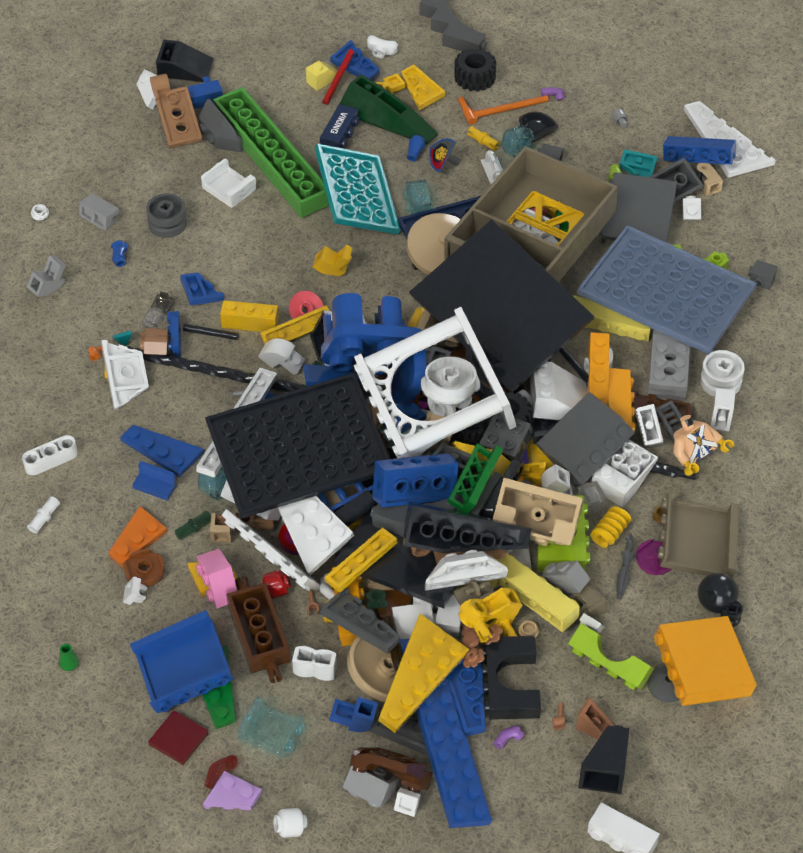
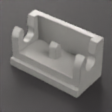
[79,194,119,231]

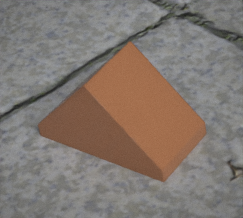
[576,698,614,739]

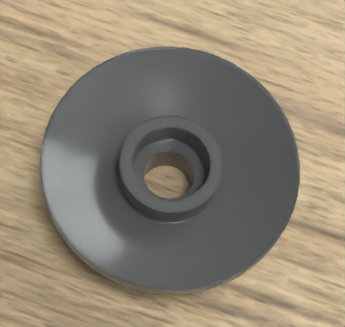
[647,666,679,702]

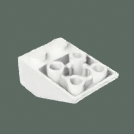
[591,439,658,508]

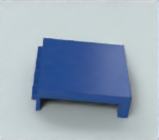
[130,610,234,713]

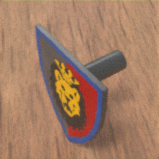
[429,138,460,173]

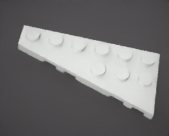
[684,101,776,178]
[278,496,354,576]

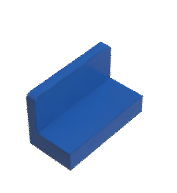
[132,461,177,501]

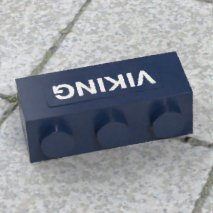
[320,104,360,149]

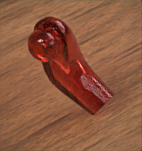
[204,755,238,789]

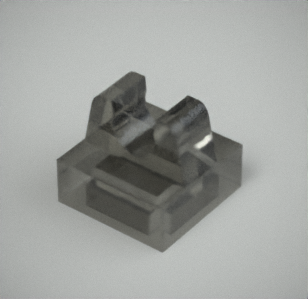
[151,291,175,315]

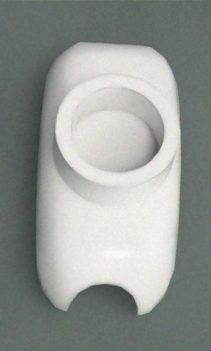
[367,35,398,59]

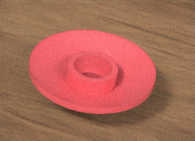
[289,291,323,319]

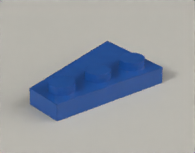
[330,40,380,81]

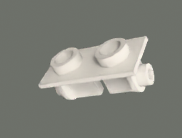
[481,151,503,184]

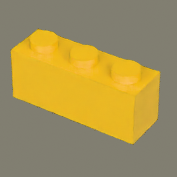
[220,300,279,332]

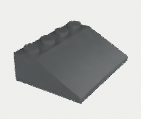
[536,392,635,487]

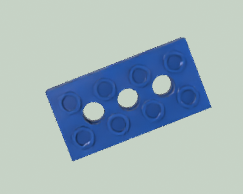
[372,453,459,508]

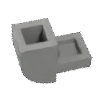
[27,255,66,297]

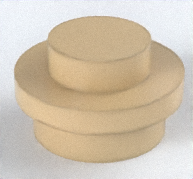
[518,620,539,638]

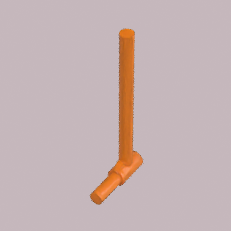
[458,95,549,125]

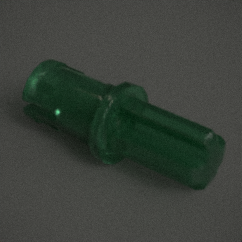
[174,511,211,540]

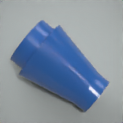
[407,135,426,162]

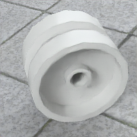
[700,350,745,397]

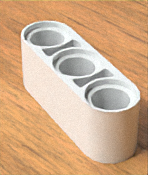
[22,435,78,475]

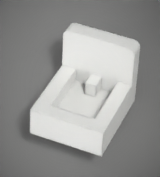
[681,196,701,220]

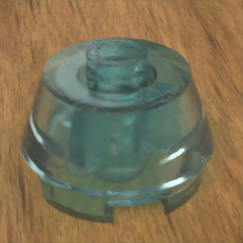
[502,125,534,158]
[198,467,227,500]

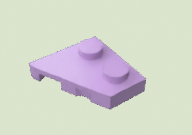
[203,771,262,810]

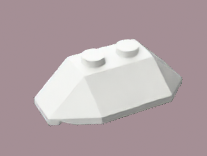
[425,550,508,591]

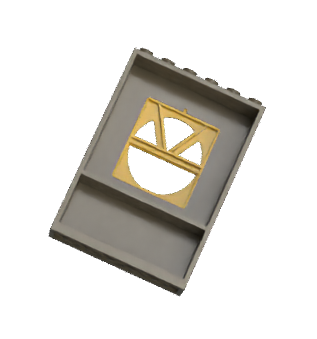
[444,146,618,282]

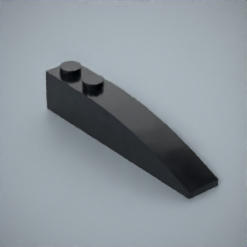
[403,502,532,553]

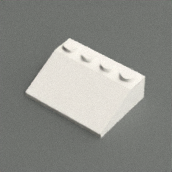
[529,361,587,420]

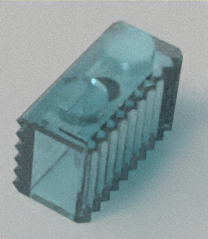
[403,179,433,214]

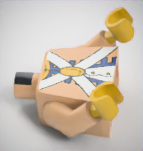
[673,415,734,476]

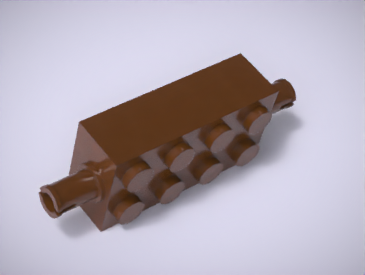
[226,576,291,683]

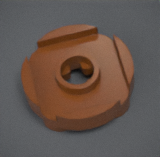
[124,549,165,587]

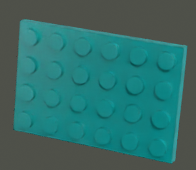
[314,144,401,235]

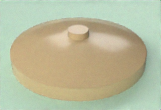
[406,213,461,275]
[347,637,397,702]

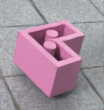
[196,549,237,608]

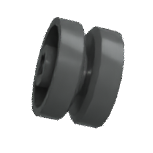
[146,193,187,238]

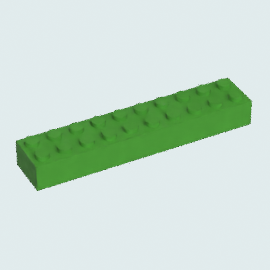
[213,87,329,218]

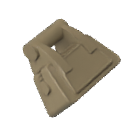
[568,582,607,620]

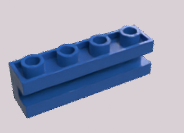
[663,136,736,165]

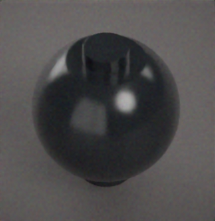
[698,573,739,614]

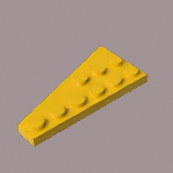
[378,614,469,733]

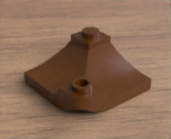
[349,747,432,793]

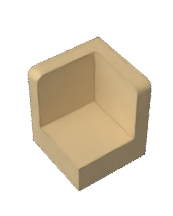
[210,513,232,543]

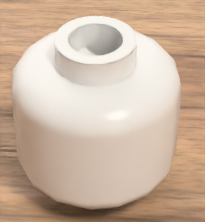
[273,808,307,838]

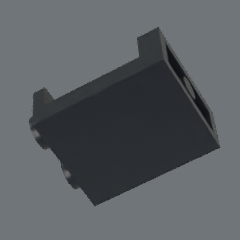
[465,341,502,400]

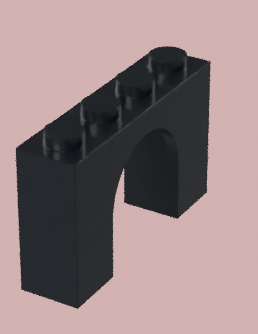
[481,636,541,720]

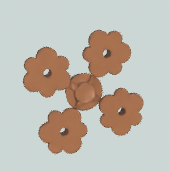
[457,624,503,668]

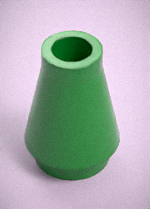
[58,644,79,671]

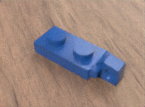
[167,311,181,357]

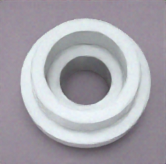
[31,204,49,220]

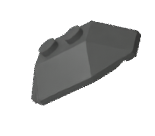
[198,99,243,152]

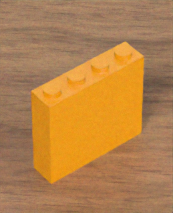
[654,616,757,706]

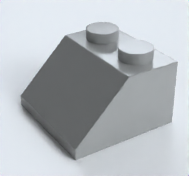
[343,766,401,807]

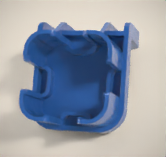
[321,293,427,405]

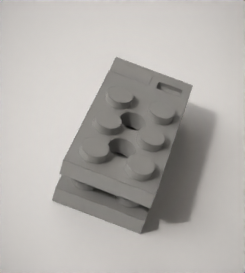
[647,329,690,401]

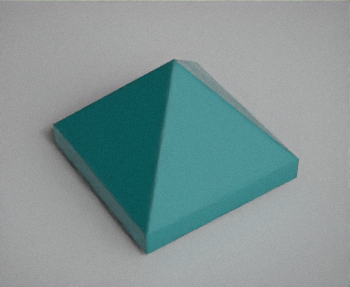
[112,331,132,346]

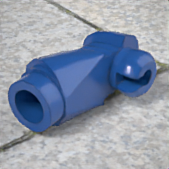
[111,240,128,267]

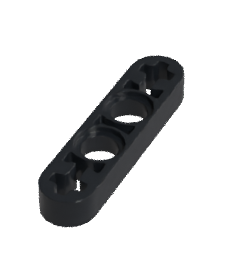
[482,459,524,519]

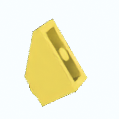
[306,61,343,91]

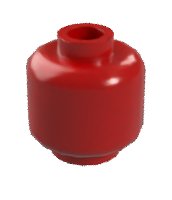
[260,570,291,599]

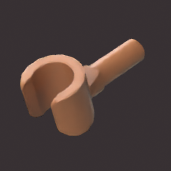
[307,591,319,616]
[552,703,565,730]

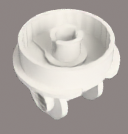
[421,357,480,417]

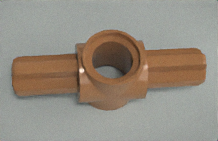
[216,512,274,533]

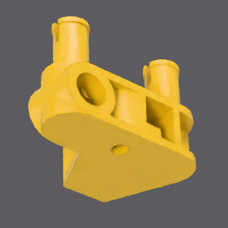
[458,588,522,642]

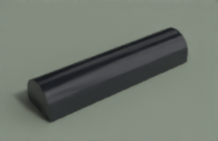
[334,490,377,527]

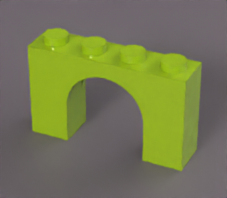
[537,495,590,572]

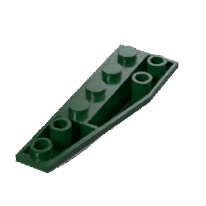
[339,75,438,145]

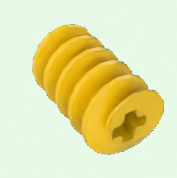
[590,506,632,548]

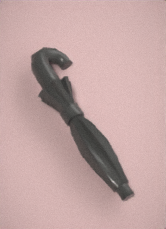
[616,533,635,600]

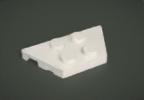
[101,340,149,410]

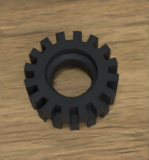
[452,421,488,446]

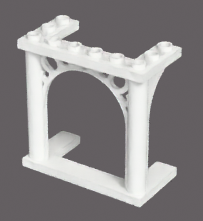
[354,307,517,459]

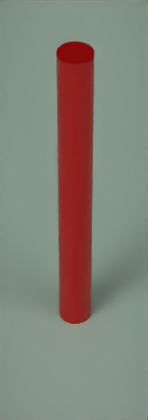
[322,49,354,105]

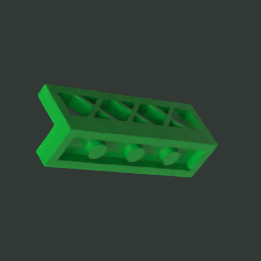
[447,443,503,513]

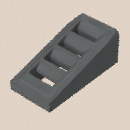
[655,400,682,444]

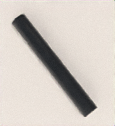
[183,324,238,340]
[559,346,589,383]

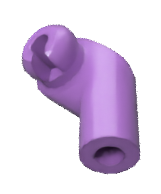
[541,87,565,100]
[493,725,524,749]

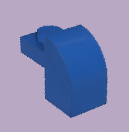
[329,697,378,732]

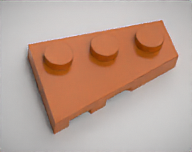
[109,506,167,568]

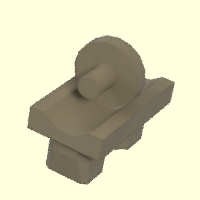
[453,580,495,606]

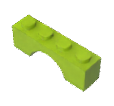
[568,623,654,690]

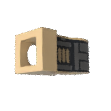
[696,163,723,196]

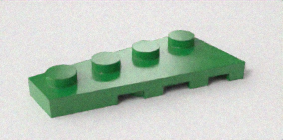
[202,645,236,729]

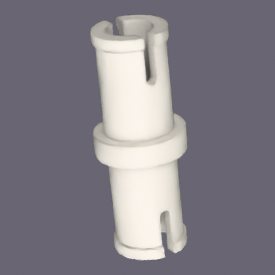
[27,496,60,534]

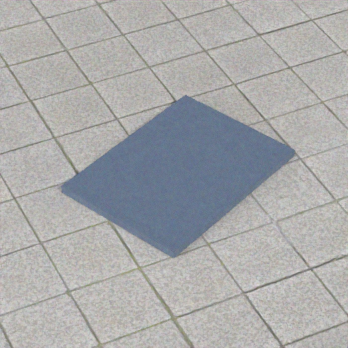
[577,225,757,354]

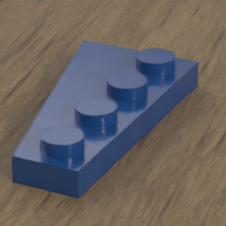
[120,425,204,478]
[447,659,485,736]

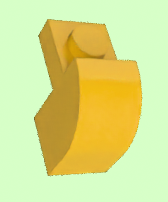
[312,244,352,276]

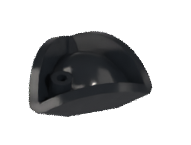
[519,111,558,143]

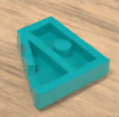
[620,149,658,177]

